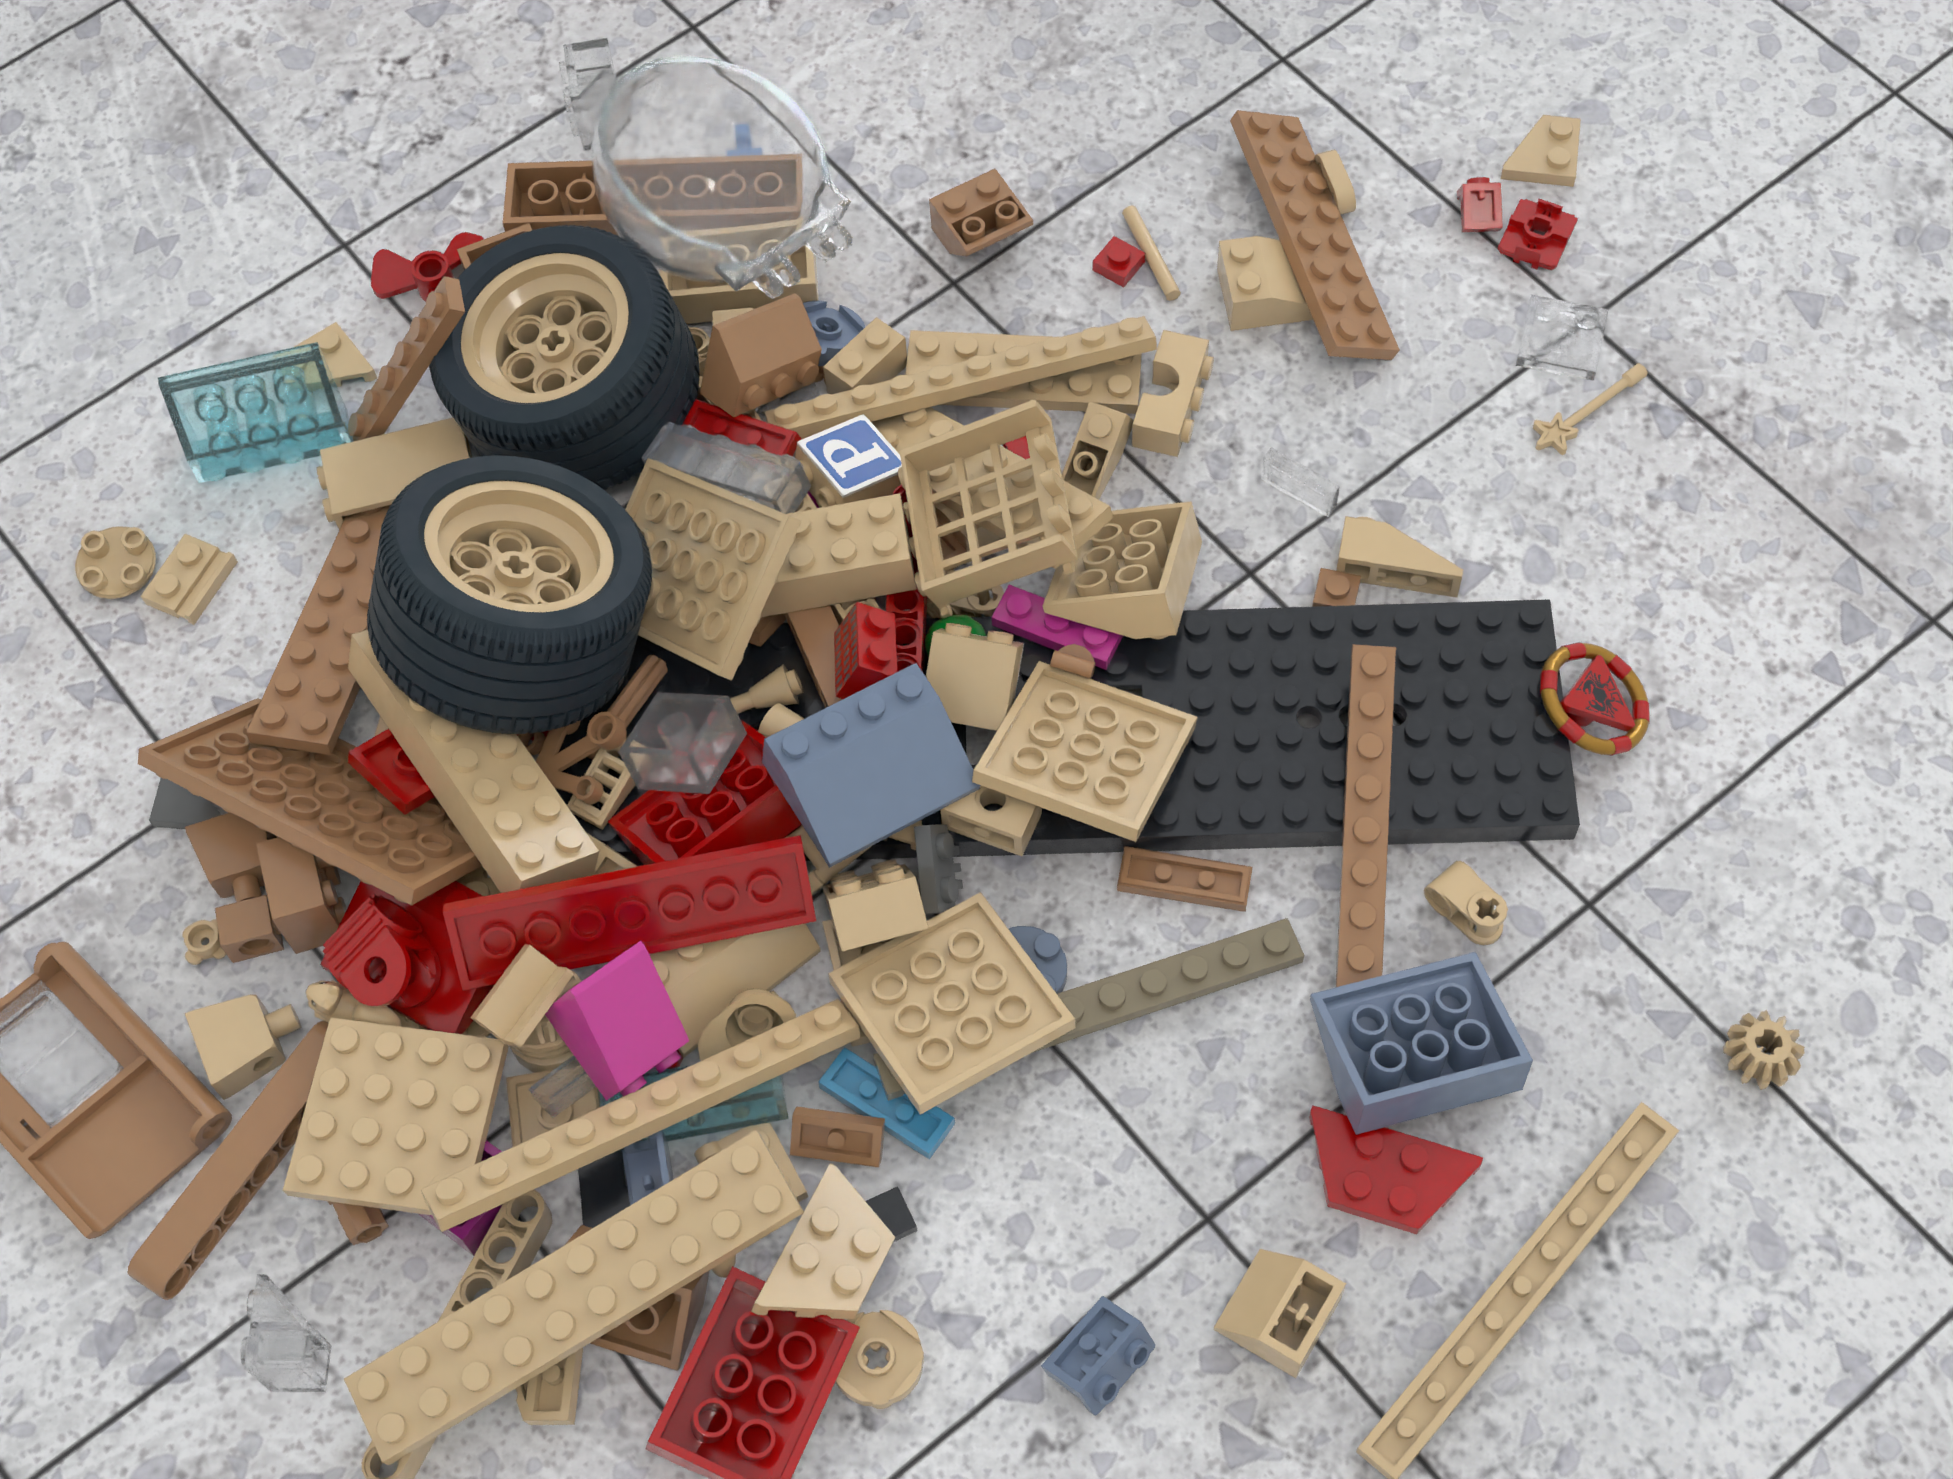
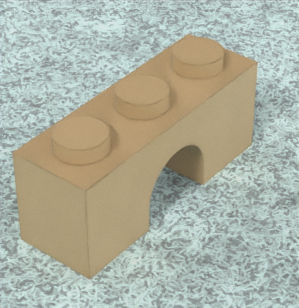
[1132,330,1214,457]

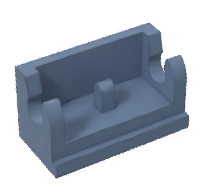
[622,1130,673,1205]

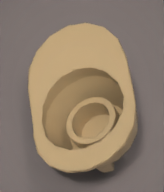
[698,989,796,1061]

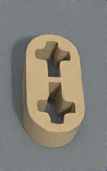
[1314,149,1356,214]

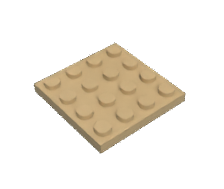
[972,661,1197,842]
[828,892,1076,1115]
[283,1017,509,1215]

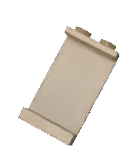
[316,417,472,530]

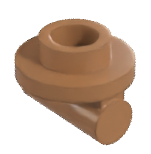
[1050,644,1096,679]

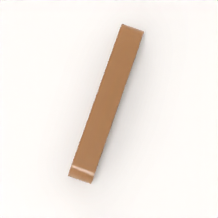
[127,1021,329,1300]

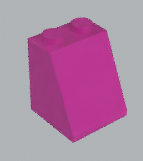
[545,941,690,1101]

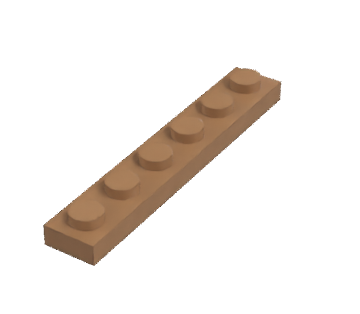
[348,276,465,442]

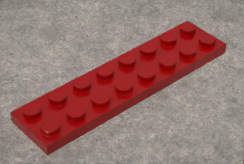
[443,835,816,991]

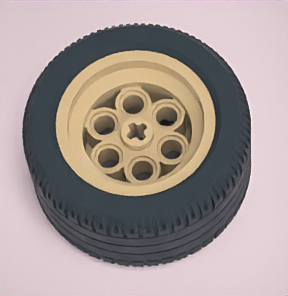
[429,225,700,490]
[367,455,652,734]

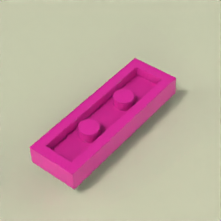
[991,584,1123,670]

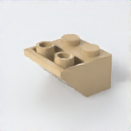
[1213,1249,1346,1378]

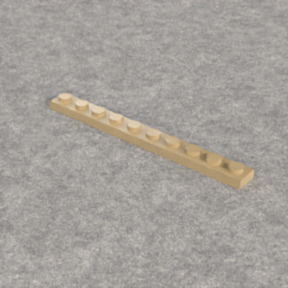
[764,316,1157,439]
[421,999,861,1232]
[1356,1102,1679,1479]

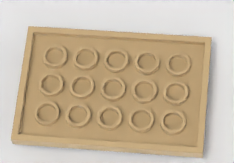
[625,458,801,680]

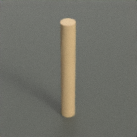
[1122,205,1181,301]

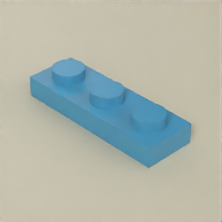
[818,1047,955,1160]

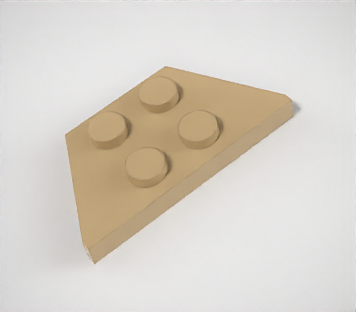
[751,1163,895,1320]

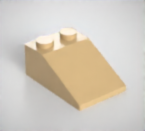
[1217,236,1313,331]

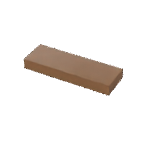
[1117,846,1253,912]

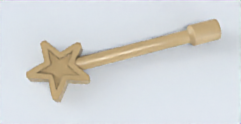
[1533,363,1648,455]

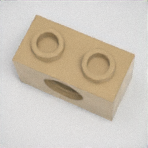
[941,768,1042,856]

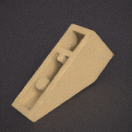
[1336,516,1463,598]

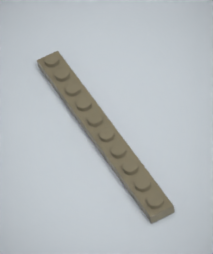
[873,918,1305,1101]

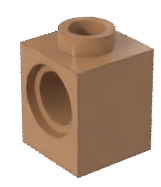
[215,895,284,963]

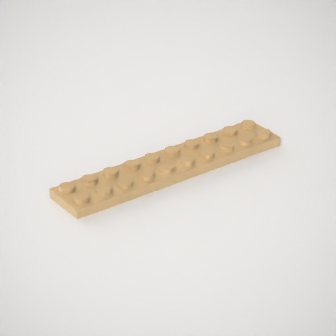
[344,1130,804,1465]

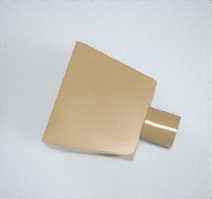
[185,994,301,1100]

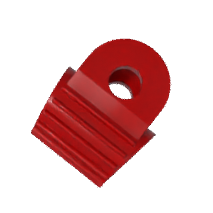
[322,894,441,1008]

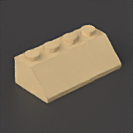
[650,923,821,1057]

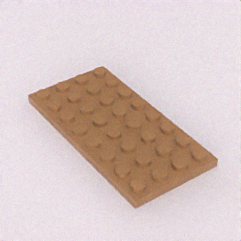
[138,698,482,905]

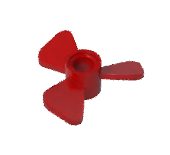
[371,232,484,302]

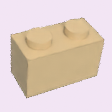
[823,317,907,395]

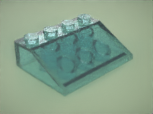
[158,342,353,483]

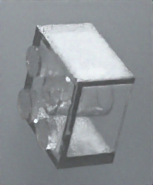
[618,692,747,794]

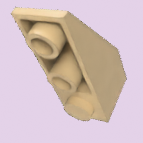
[1062,401,1134,499]

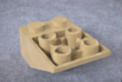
[822,859,929,952]

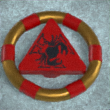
[1540,642,1650,756]

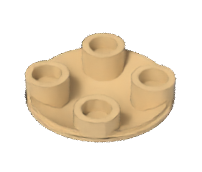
[75,526,156,599]

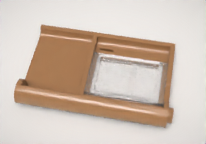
[0,942,232,1239]

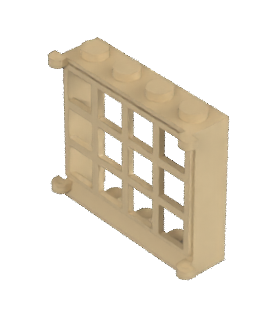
[898,399,1078,618]

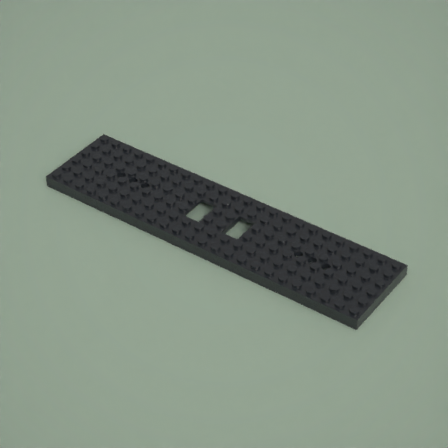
[555,599,1580,866]

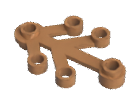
[518,712,627,805]

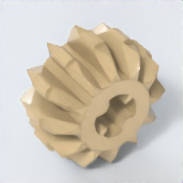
[1723,1010,1805,1090]

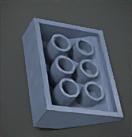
[762,663,981,868]
[1310,952,1533,1135]

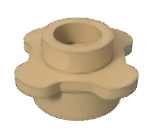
[182,919,227,965]

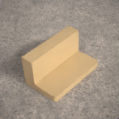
[470,944,574,1048]

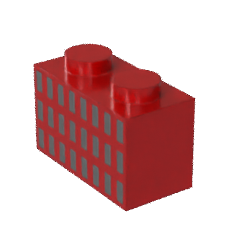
[834,602,897,699]

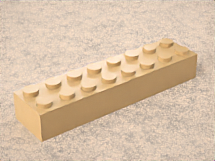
[348,630,599,893]

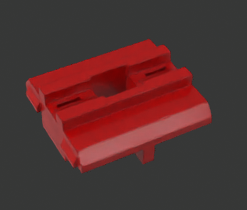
[1498,198,1578,270]

